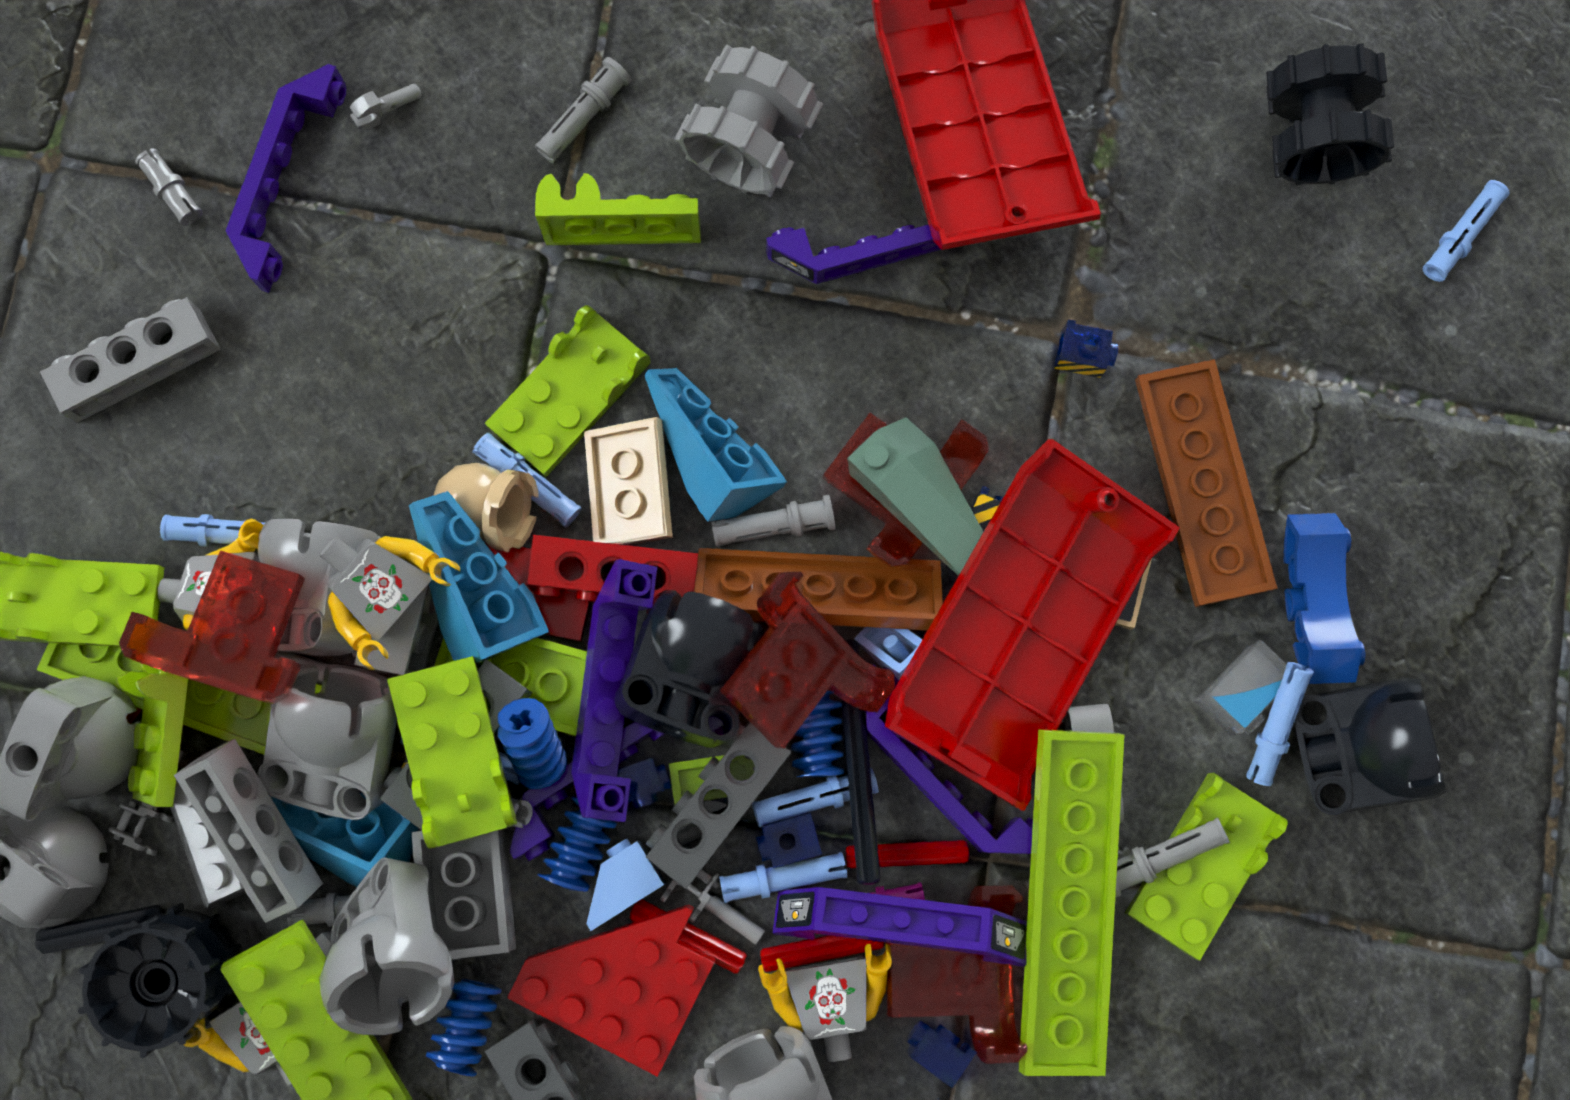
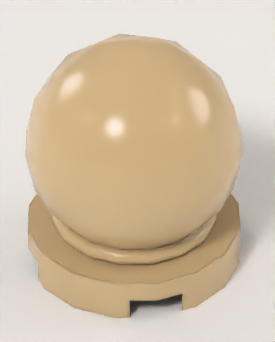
[433,463,538,552]

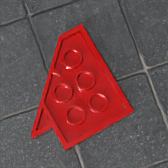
[507,904,716,1077]

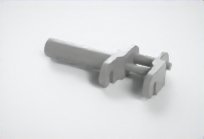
[108,750,184,856]
[660,869,765,945]

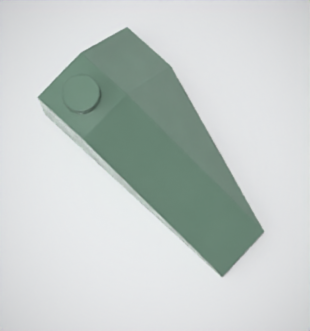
[847,417,983,576]

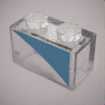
[1195,640,1286,736]

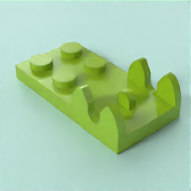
[535,173,701,245]
[485,305,651,478]
[0,552,165,647]
[116,631,193,807]
[434,638,587,737]
[387,656,517,849]
[1125,773,1288,961]

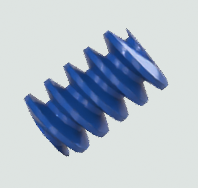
[790,691,844,777]
[497,698,567,789]
[537,796,618,892]
[426,979,502,1077]

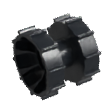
[1266,43,1394,185]
[78,903,242,1058]

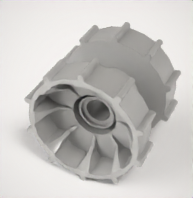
[674,45,823,197]

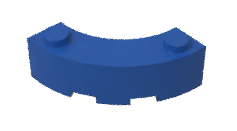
[1283,513,1365,684]

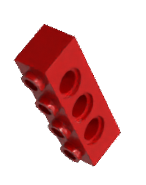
[527,535,698,611]

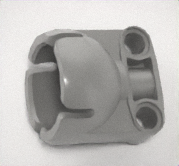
[257,519,381,656]
[257,664,397,820]
[0,676,141,822]
[0,806,109,928]
[320,857,455,1035]
[694,1026,832,1100]

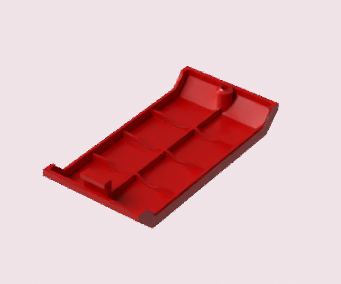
[871,0,1101,250]
[885,439,1180,812]

